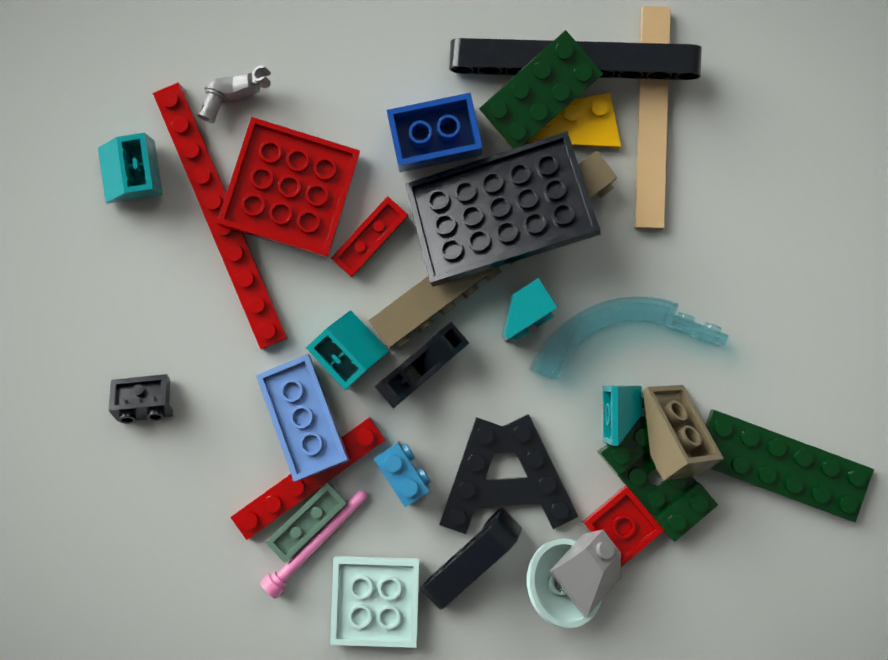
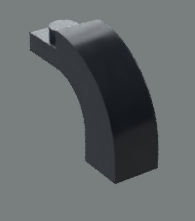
[374,322,469,409]

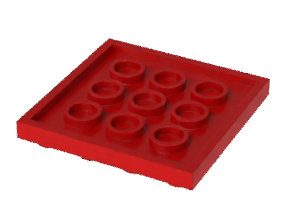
[217,117,360,258]

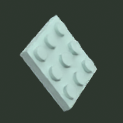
[330,556,420,648]

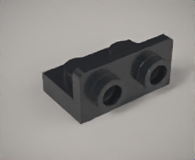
[108,374,173,424]

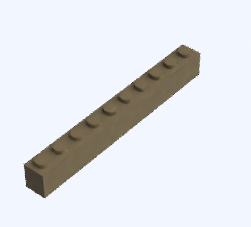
[368,151,618,349]

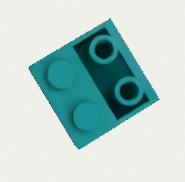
[98,132,163,204]
[502,278,558,343]
[306,310,389,390]

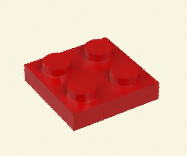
[582,485,664,567]

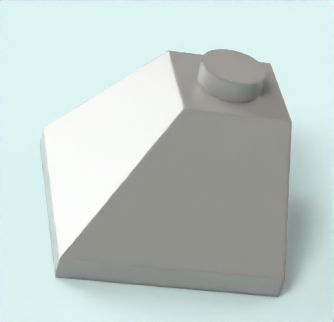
[550,530,621,617]

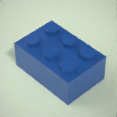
[386,92,483,173]

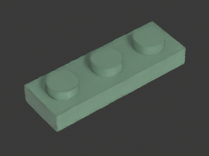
[265,481,348,563]

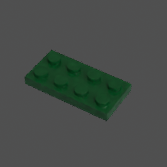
[479,30,603,149]

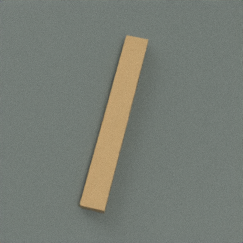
[634,6,671,229]

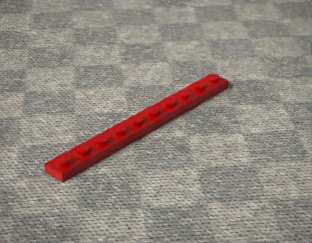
[153,82,288,350]

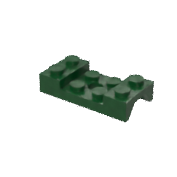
[597,416,718,542]

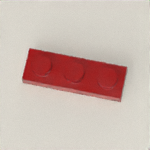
[331,196,409,278]

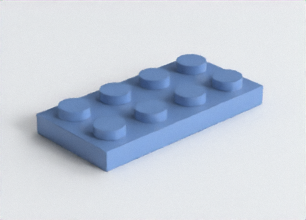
[256,354,350,482]

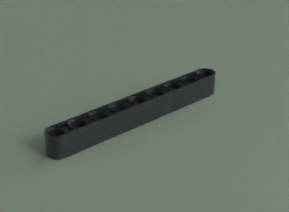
[449,38,702,80]

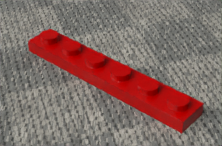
[230,417,386,540]

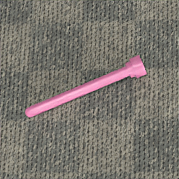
[260,490,367,599]

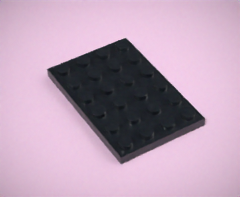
[405,131,601,287]

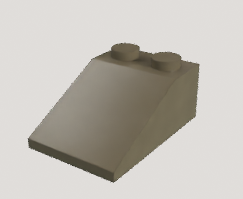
[643,385,724,481]

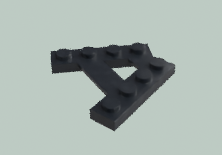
[439,414,578,534]

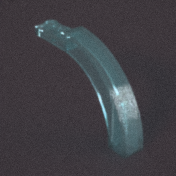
[529,296,729,380]

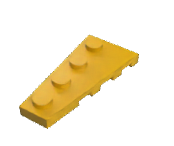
[505,93,621,149]

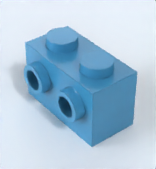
[374,441,431,508]

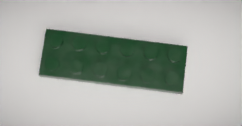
[706,409,874,523]

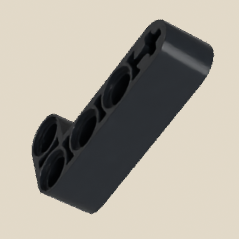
[420,507,522,610]

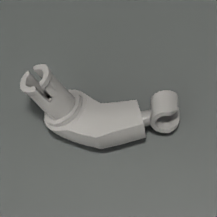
[197,65,271,123]

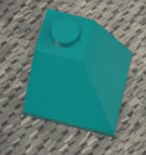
[603,385,645,446]

